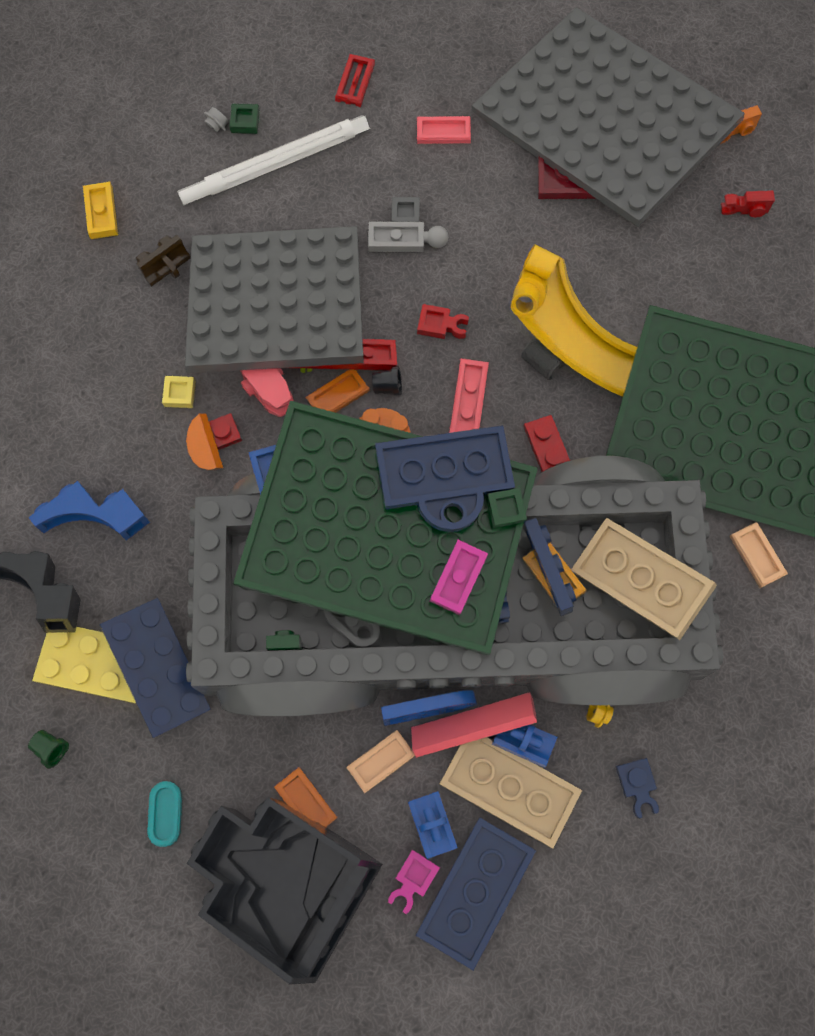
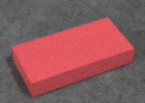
[417,116,471,144]

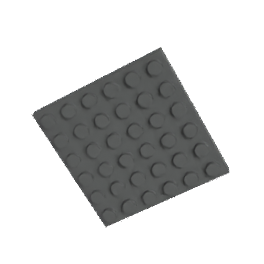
[185,226,364,373]

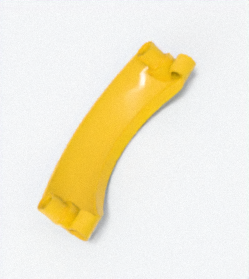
[511,244,637,397]

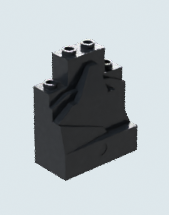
[186,797,383,985]

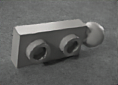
[368,222,449,252]

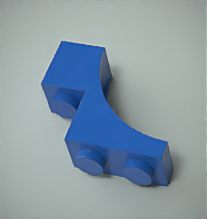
[28,481,150,540]

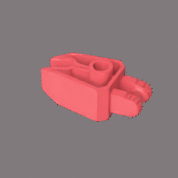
[240,368,294,417]

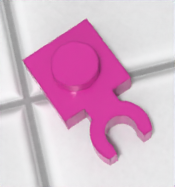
[388,850,440,914]

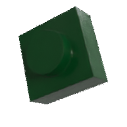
[229,104,260,134]
[486,488,527,528]
[266,630,303,651]

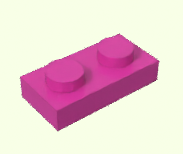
[430,540,488,615]

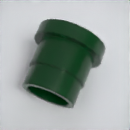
[28,730,69,769]

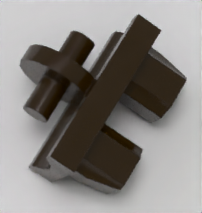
[136,235,191,287]

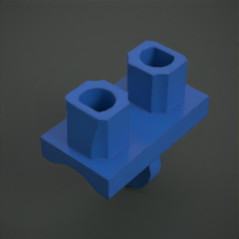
[492,724,557,768]
[408,791,458,859]

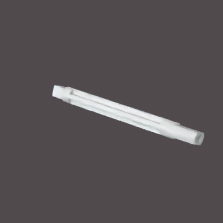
[177,115,370,205]

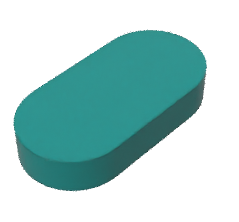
[147,781,182,847]

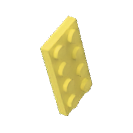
[32,627,136,704]

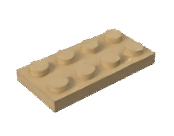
[571,518,717,640]
[439,737,582,849]

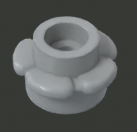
[204,107,229,132]

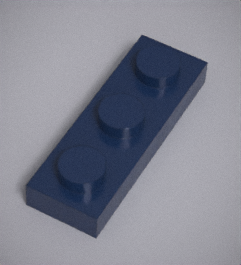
[524,518,577,616]

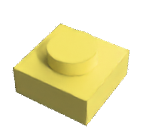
[162,376,196,408]

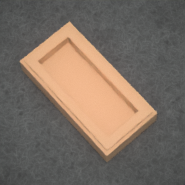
[729,522,788,588]
[346,730,415,793]

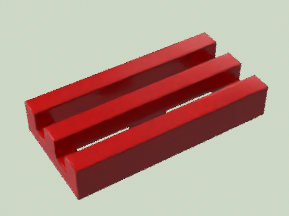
[335,54,375,107]

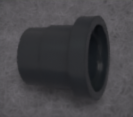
[372,366,402,396]

